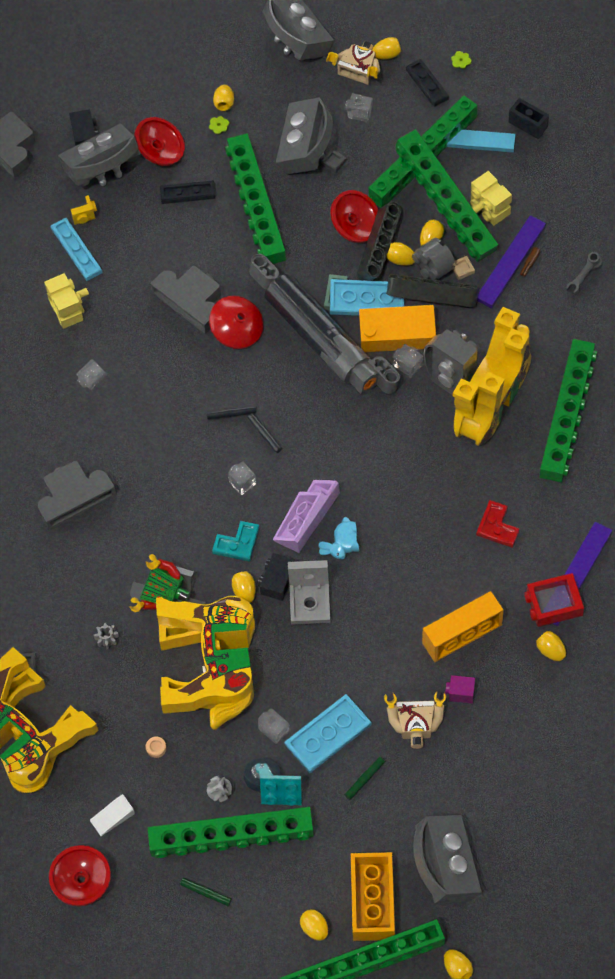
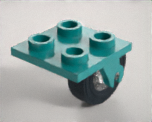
[244,758,302,806]

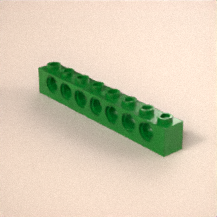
[368,96,477,208]
[395,129,498,262]
[225,133,286,264]
[539,339,597,483]
[148,807,314,858]
[280,919,445,979]

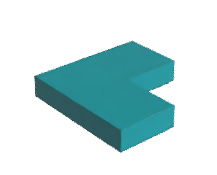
[212,521,259,562]

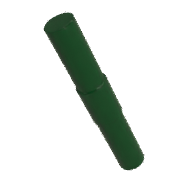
[344,757,385,800]
[180,878,232,906]

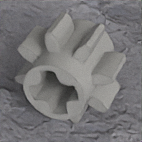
[94,623,119,649]
[207,776,232,802]

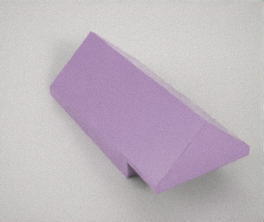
[273,480,340,553]

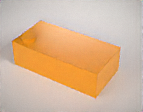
[359,305,436,352]
[422,591,503,662]
[351,852,395,941]

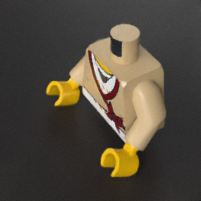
[326,41,380,85]
[384,692,446,749]

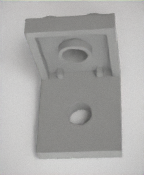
[288,560,330,624]

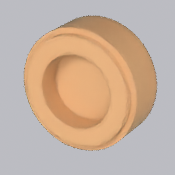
[146,737,166,758]

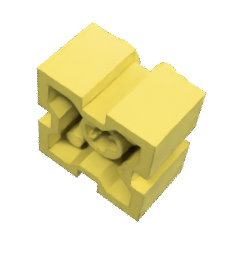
[470,171,512,226]
[44,273,89,329]

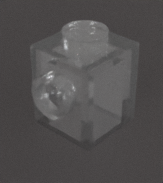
[345,93,373,122]
[393,344,423,378]
[76,359,107,389]
[228,461,256,495]
[258,709,290,744]

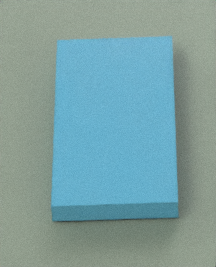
[330,279,404,316]
[284,694,372,773]

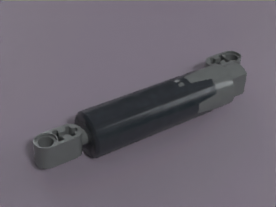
[249,254,400,394]

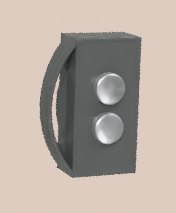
[262,0,334,61]
[276,97,333,174]
[58,123,141,186]
[423,329,478,395]
[413,815,482,904]

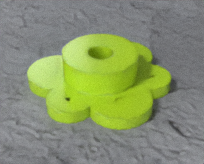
[451,51,471,69]
[209,116,229,134]

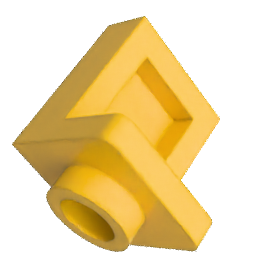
[71,195,97,225]

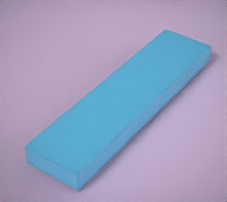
[447,130,515,152]
[51,218,102,281]

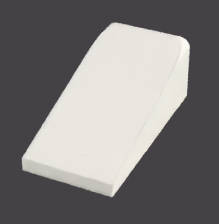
[90,794,135,836]

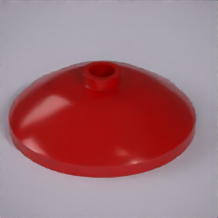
[134,117,185,166]
[330,190,378,243]
[209,296,263,349]
[49,845,111,906]

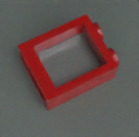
[524,573,584,627]

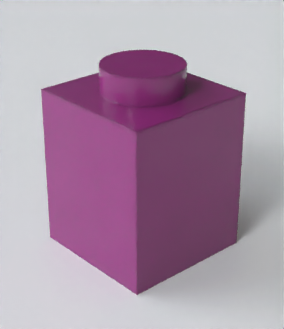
[445,675,475,704]

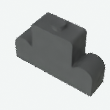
[0,112,35,178]
[150,266,221,334]
[38,461,116,530]

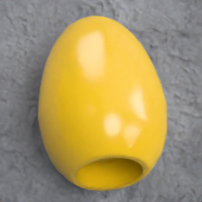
[372,37,401,59]
[213,85,234,111]
[420,219,444,246]
[386,242,415,266]
[231,571,255,603]
[536,631,566,661]
[300,909,328,941]
[444,949,473,979]

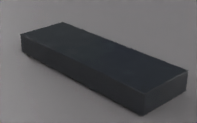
[406,59,449,107]
[160,180,215,204]

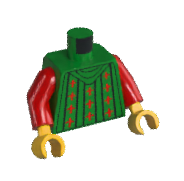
[129,554,190,612]

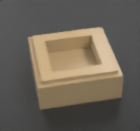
[452,256,475,280]

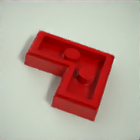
[476,500,519,548]

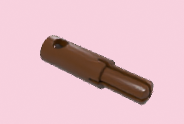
[520,247,541,277]

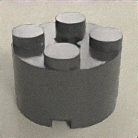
[412,238,455,280]

